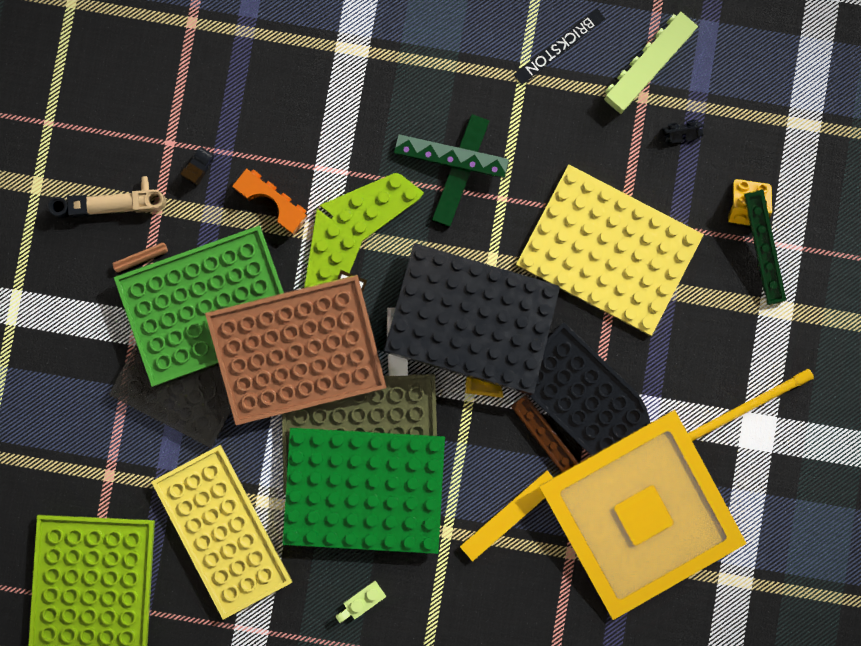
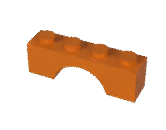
[232,168,308,235]

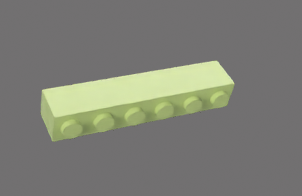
[604,12,698,114]

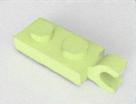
[336,581,386,623]

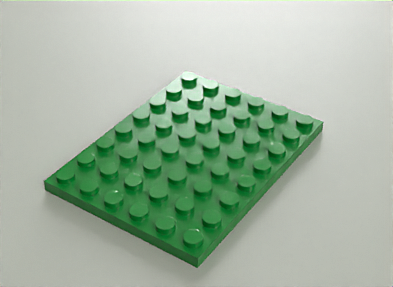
[283,428,445,554]

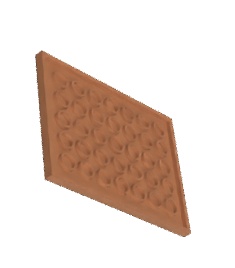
[205,275,386,425]

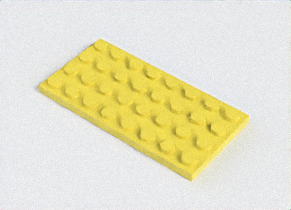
[152,445,292,620]

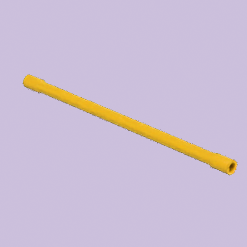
[688,369,814,441]

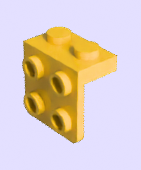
[728,179,772,225]

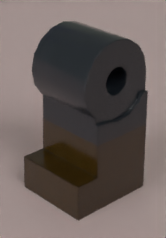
[181,147,215,186]

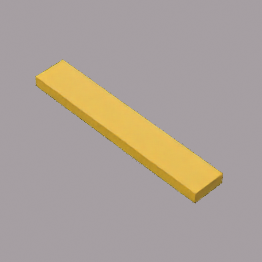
[460,470,553,561]

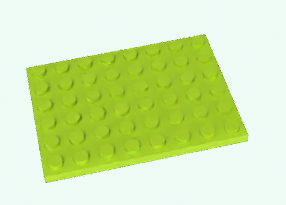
[29,515,155,646]

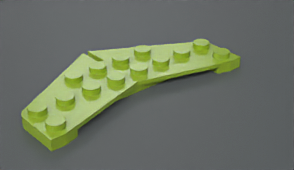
[304,173,424,288]

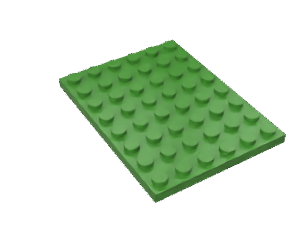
[114,225,284,387]

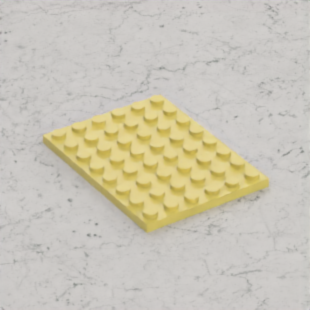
[516,165,704,336]

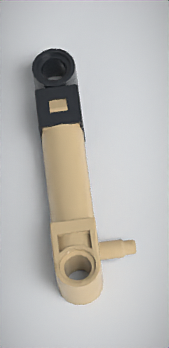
[48,176,167,218]

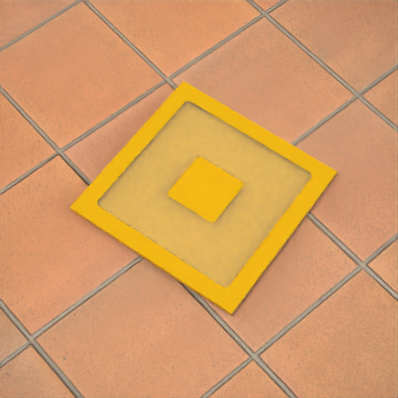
[539,410,747,620]

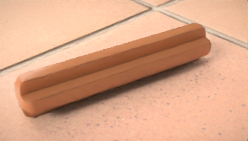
[113,243,168,272]

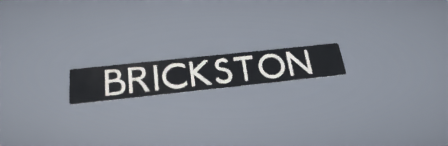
[514,8,605,85]

